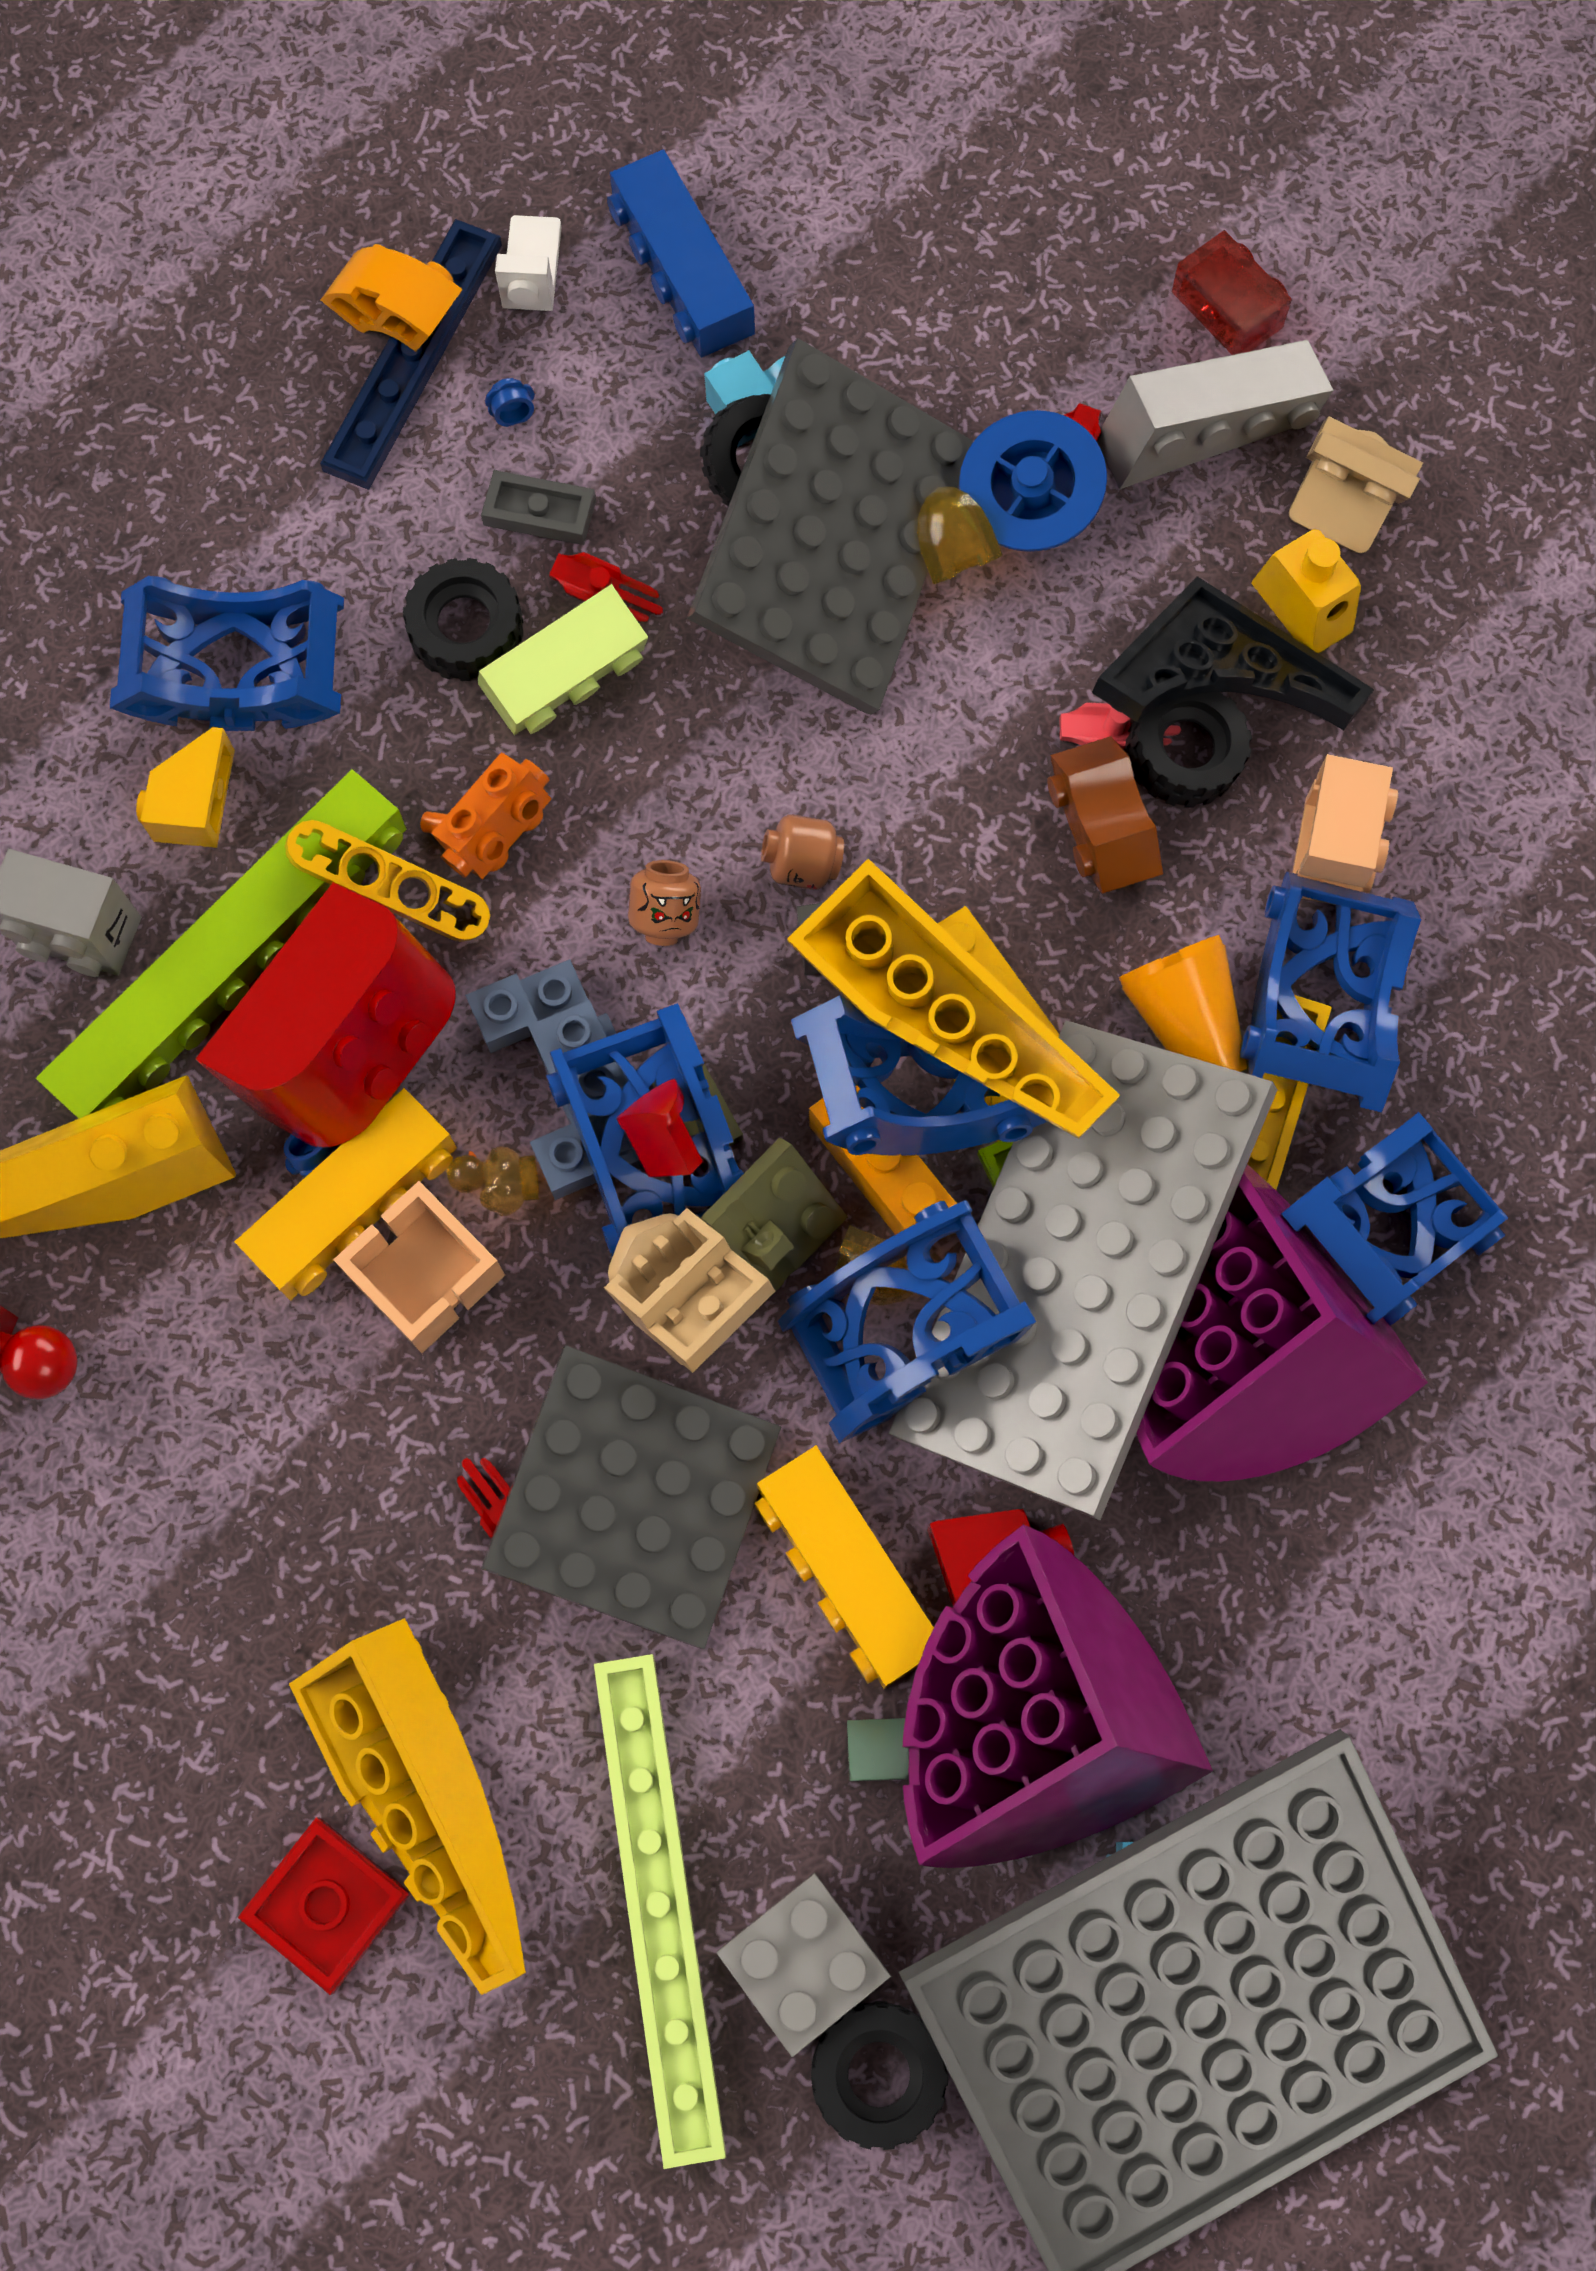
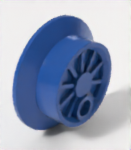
[959,410,1107,552]

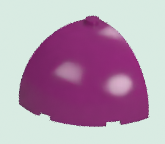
[1136,1165,1428,1482]
[902,1525,1213,1868]

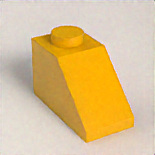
[136,727,235,848]

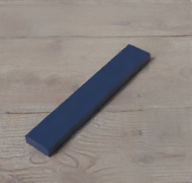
[320,219,502,490]

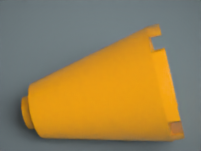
[1119,935,1247,1072]

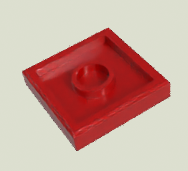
[238,1817,411,1995]

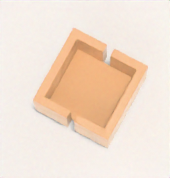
[1292,754,1398,909]
[333,1181,505,1353]

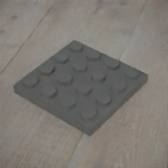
[481,1345,781,1649]

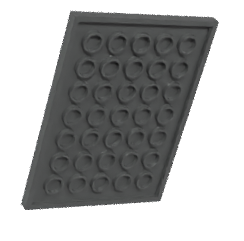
[899,1729,1498,2271]

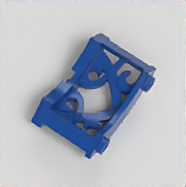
[110,576,344,731]
[1240,871,1421,1112]
[791,995,1047,1156]
[546,1003,744,1257]
[1281,1112,1508,1326]
[777,1200,1036,1443]

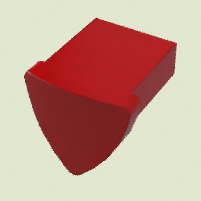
[616,1079,703,1177]

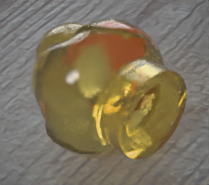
[447,1146,539,1216]

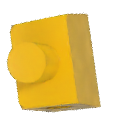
[1251,529,1361,653]

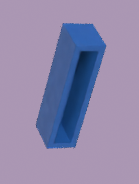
[607,149,755,358]

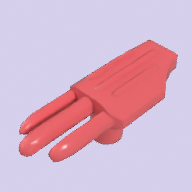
[1059,703,1181,749]

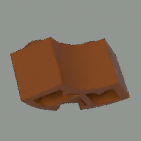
[1047,736,1163,894]

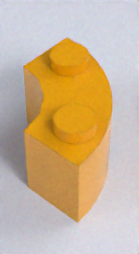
[320,244,463,352]

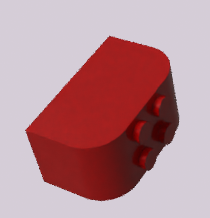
[195,882,456,1147]

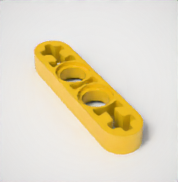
[285,820,490,942]

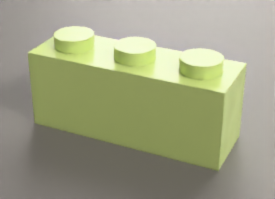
[478,584,648,736]

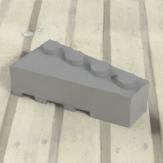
[1097,340,1334,489]

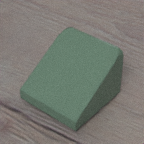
[847,1718,909,1782]

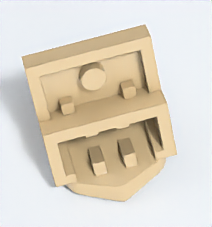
[1288,416,1423,553]
[604,1208,775,1373]

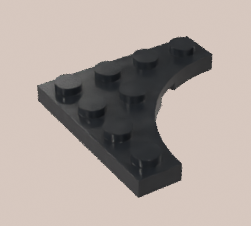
[1092,576,1374,731]

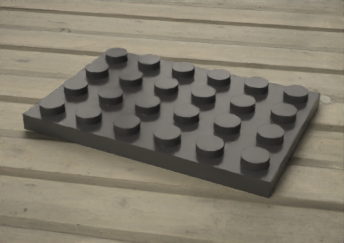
[687,338,973,715]

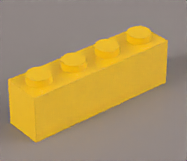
[234,1088,457,1301]
[754,1445,934,1689]

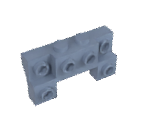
[465,959,643,1200]

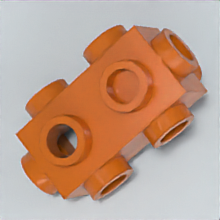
[420,752,552,880]

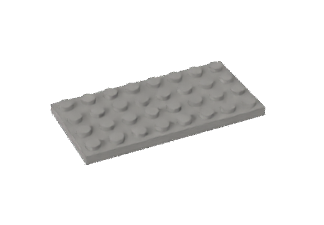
[888,1020,1278,1520]

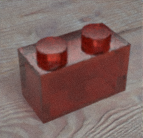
[1171,230,1292,355]

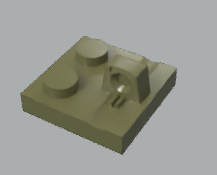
[700,1137,848,1297]

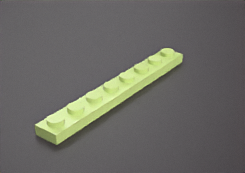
[594,1654,726,2169]

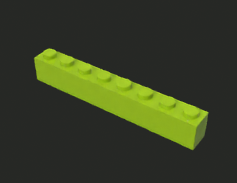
[36,769,407,1119]

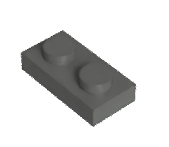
[481,470,596,545]

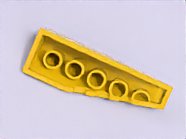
[787,859,1120,1139]
[0,1075,236,1239]
[289,1618,526,1995]

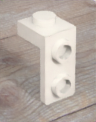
[495,215,561,311]

